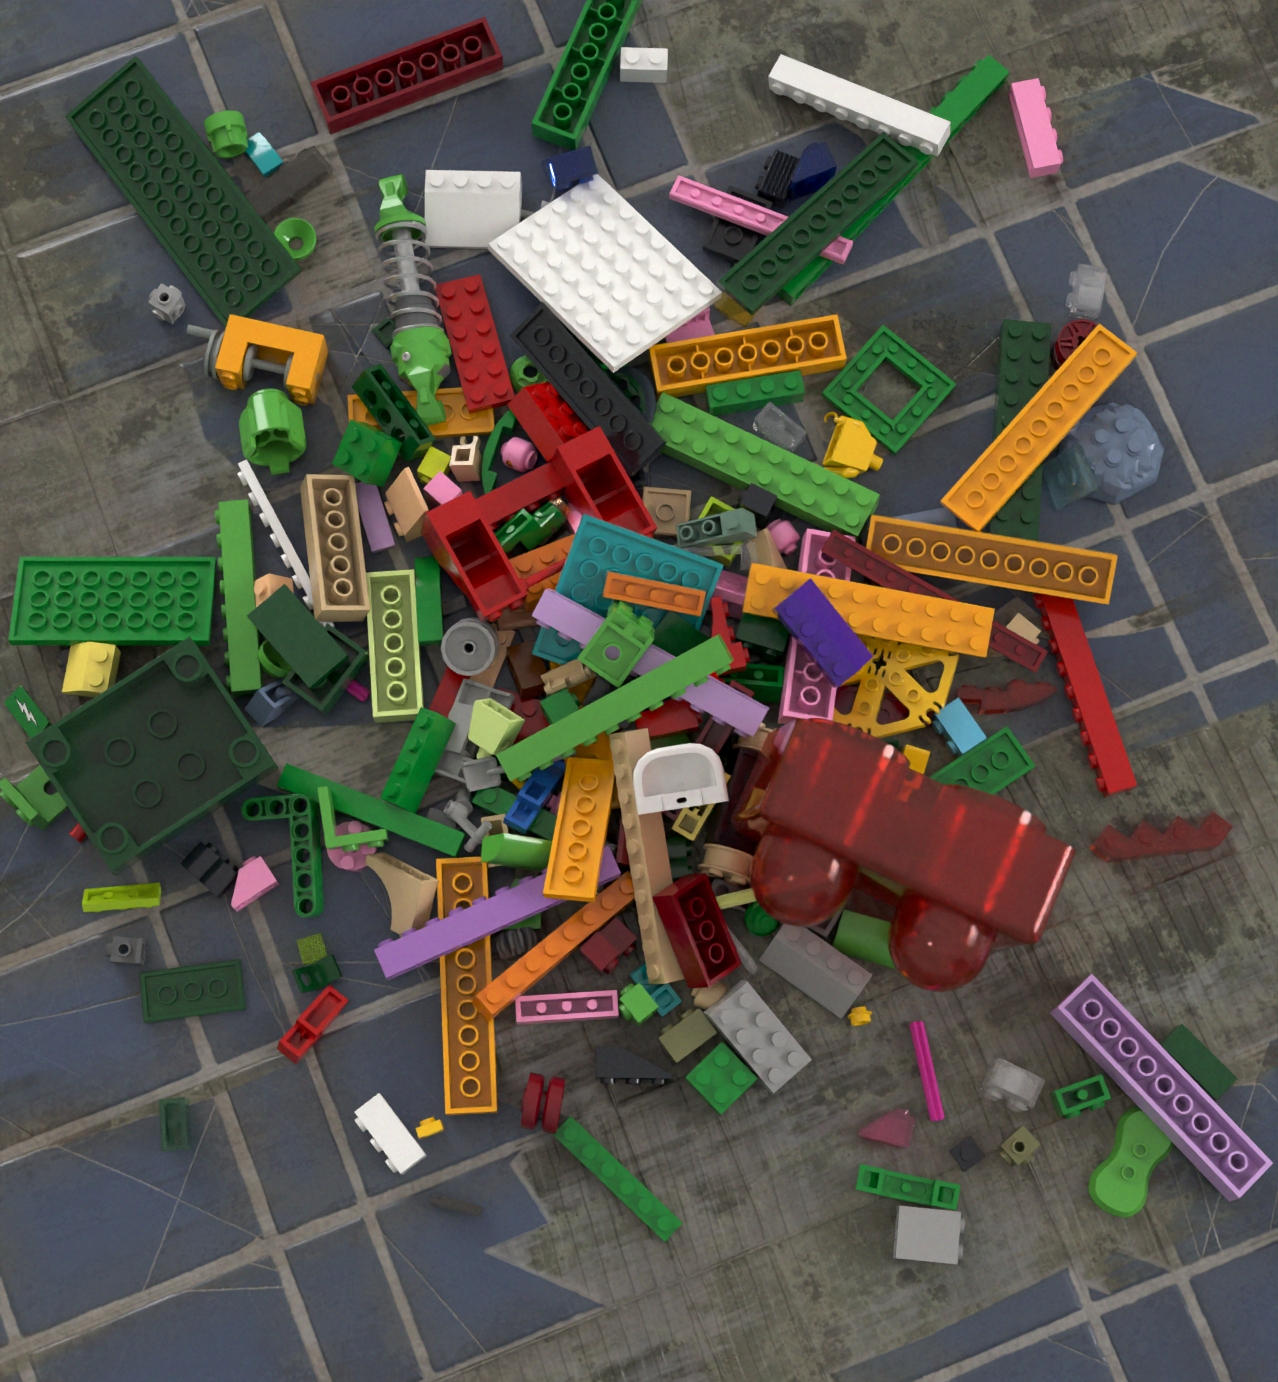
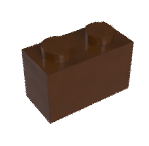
[505,640,550,700]

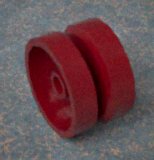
[520,1072,566,1134]

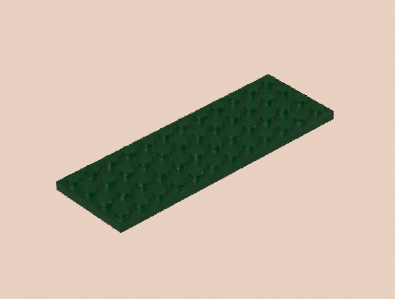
[65,55,303,328]

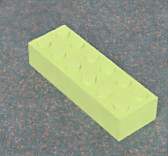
[366,569,424,723]

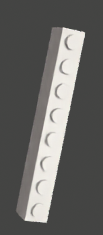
[768,54,950,157]

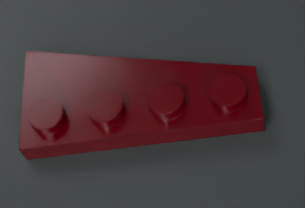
[830,685,933,733]

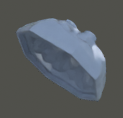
[1057,401,1164,505]

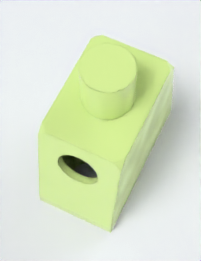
[468,698,525,759]

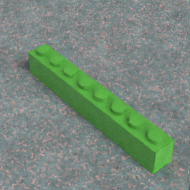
[215,499,264,697]

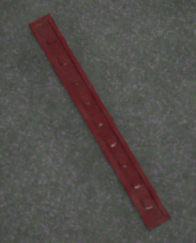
[821,529,1048,673]

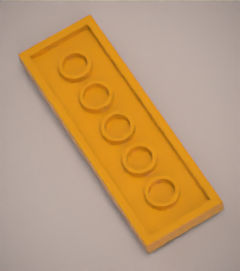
[347,387,495,438]
[543,757,616,902]

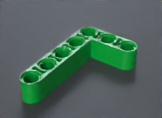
[241,794,324,918]

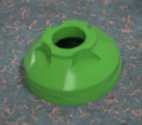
[274,218,317,261]
[509,355,549,394]
[258,640,292,678]

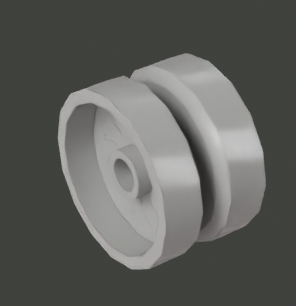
[441,617,500,676]

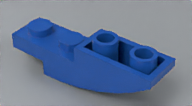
[503,760,566,835]

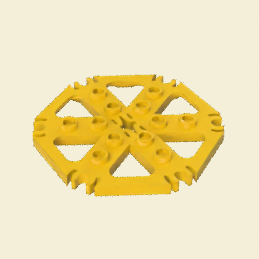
[833,634,960,741]

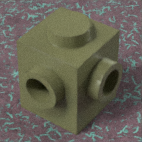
[997,1125,1040,1166]

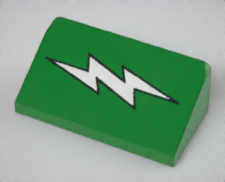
[4,686,52,738]

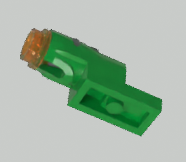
[494,497,571,554]

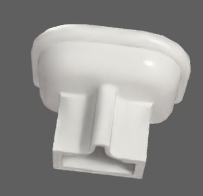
[633,743,729,815]

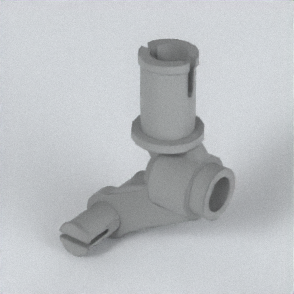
[443,789,492,853]

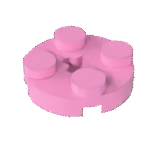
[327,821,376,872]

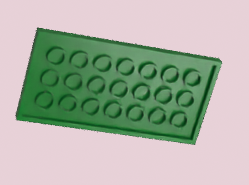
[8,557,217,646]

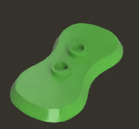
[1089,1106,1174,1218]

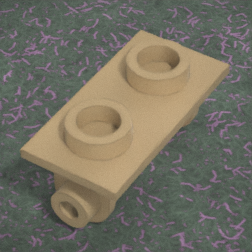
[541,659,596,695]

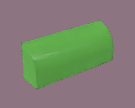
[481,833,552,872]
[832,909,941,978]

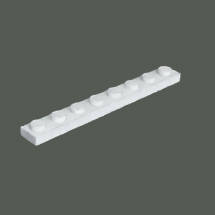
[237,459,336,629]

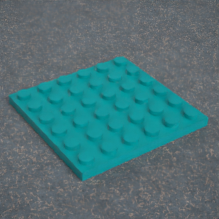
[531,513,724,701]

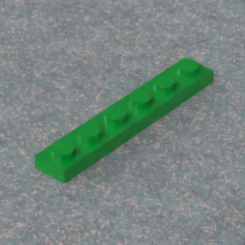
[553,1116,682,1242]

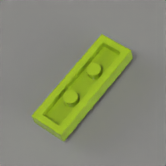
[82,882,161,912]

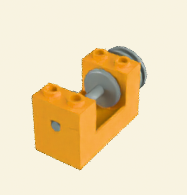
[187,314,329,406]

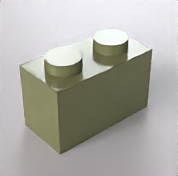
[658,1008,717,1065]

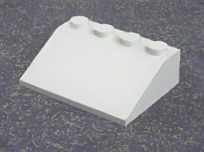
[425,170,523,249]

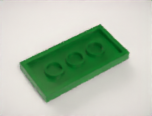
[925,726,1036,821]

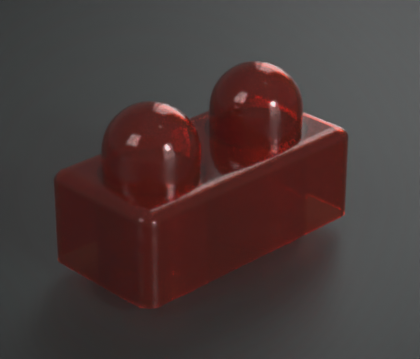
[731,718,1076,992]

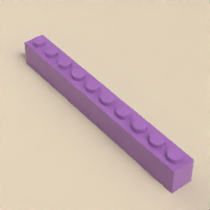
[374,846,621,981]

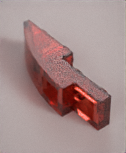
[954,679,1057,714]

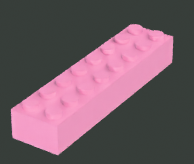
[778,528,855,731]

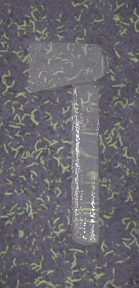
[683,540,759,570]

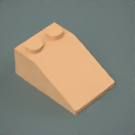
[384,467,429,542]

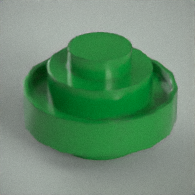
[744,899,782,937]

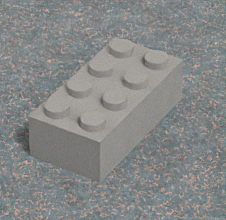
[703,980,812,1094]

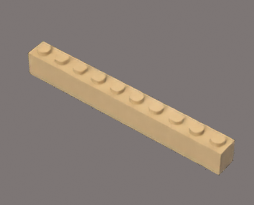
[609,728,685,984]

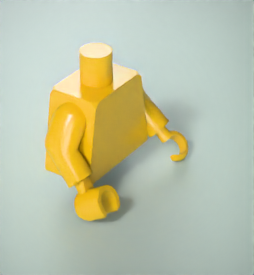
[814,412,883,479]

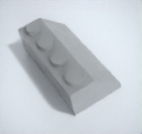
[759,916,872,1019]

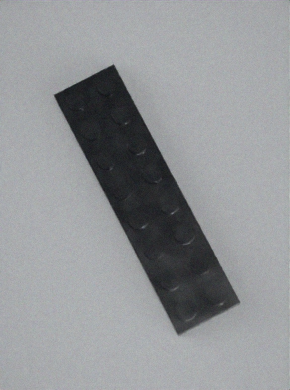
[510,302,667,476]

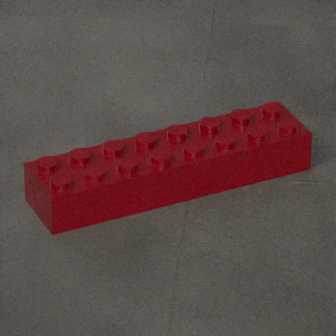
[310,17,504,135]

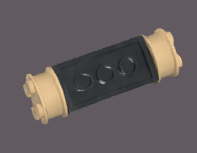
[697,723,791,886]

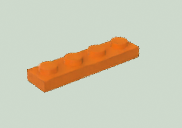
[602,571,706,616]

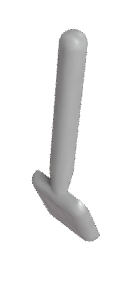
[462,748,577,792]

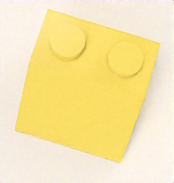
[62,642,121,698]

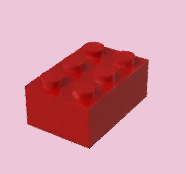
[507,382,588,462]

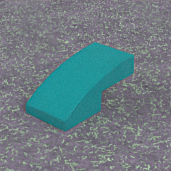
[244,132,284,178]
[629,962,682,1017]

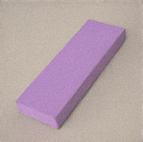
[355,482,396,554]

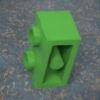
[618,983,659,1027]

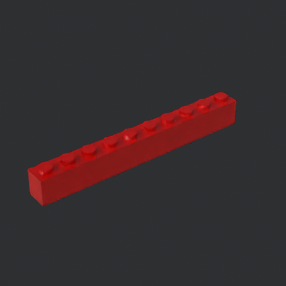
[1033,592,1137,798]

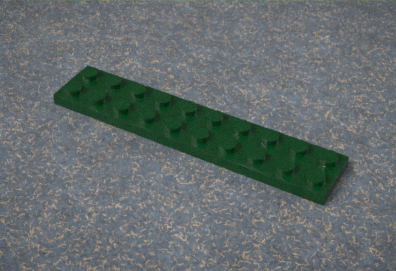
[717,132,918,316]

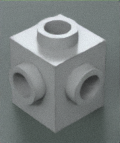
[148,283,186,324]

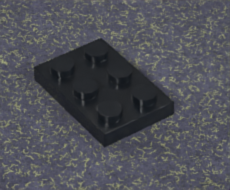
[702,185,773,263]

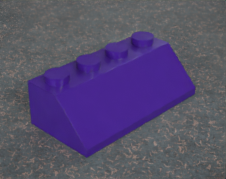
[772,578,873,688]

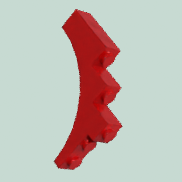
[635,596,750,741]

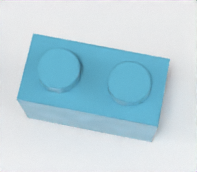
[932,697,987,758]

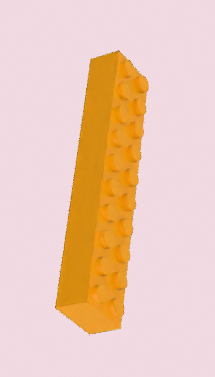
[866,514,1118,605]
[436,857,498,1116]

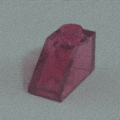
[856,1108,915,1149]

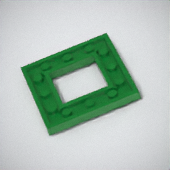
[821,325,956,456]

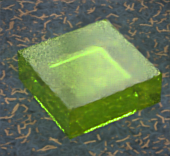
[296,933,328,965]

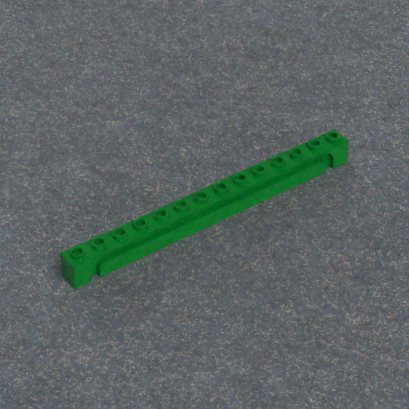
[776,54,1009,306]

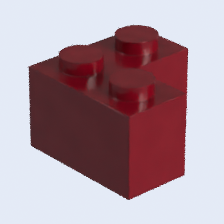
[580,917,637,976]

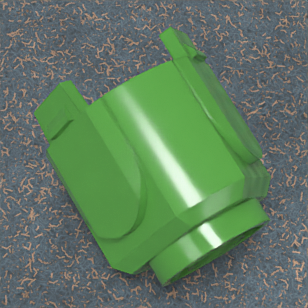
[239,389,307,475]

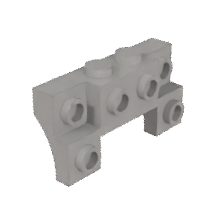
[434,679,515,785]

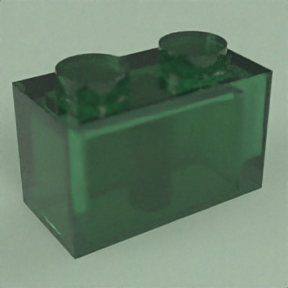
[158,1097,192,1153]

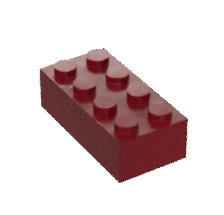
[652,873,742,988]

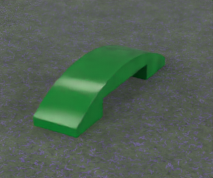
[482,409,518,495]
[855,1164,961,1211]

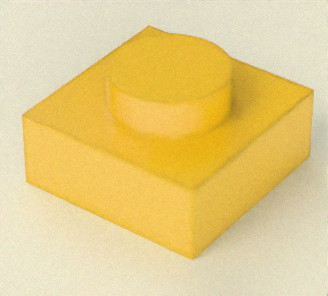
[415,1117,444,1139]

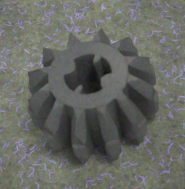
[495,927,538,961]

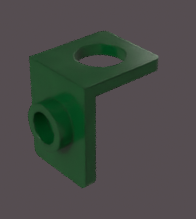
[292,954,342,993]

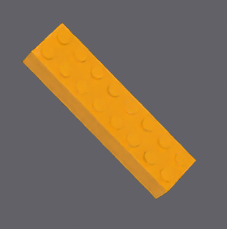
[648,314,847,401]

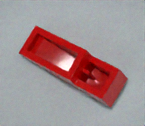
[277,985,349,1064]

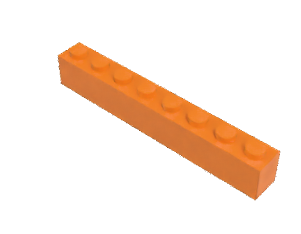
[472,871,635,1022]

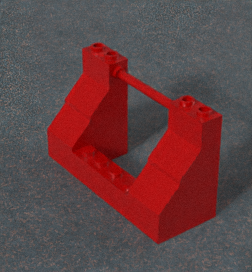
[421,426,657,622]

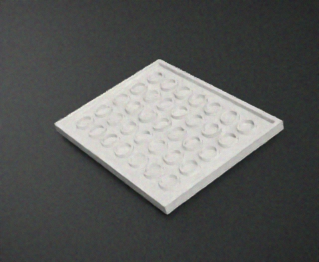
[488,173,722,373]

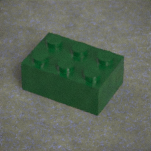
[282,623,370,717]

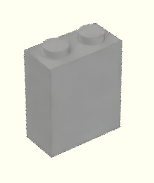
[893,1206,965,1265]

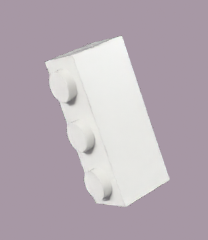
[355,1093,427,1175]

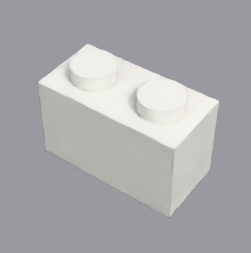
[620,47,668,83]

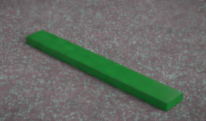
[277,763,467,858]

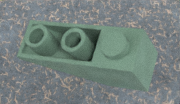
[676,508,757,549]

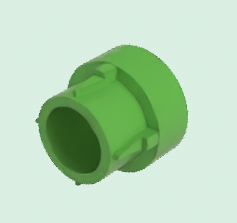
[204,110,248,159]

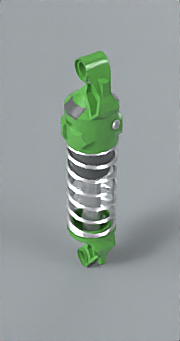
[374,174,451,426]

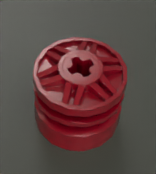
[1051,319,1097,371]

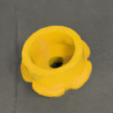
[848,1007,872,1026]

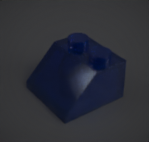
[788,141,837,202]
[541,146,598,191]

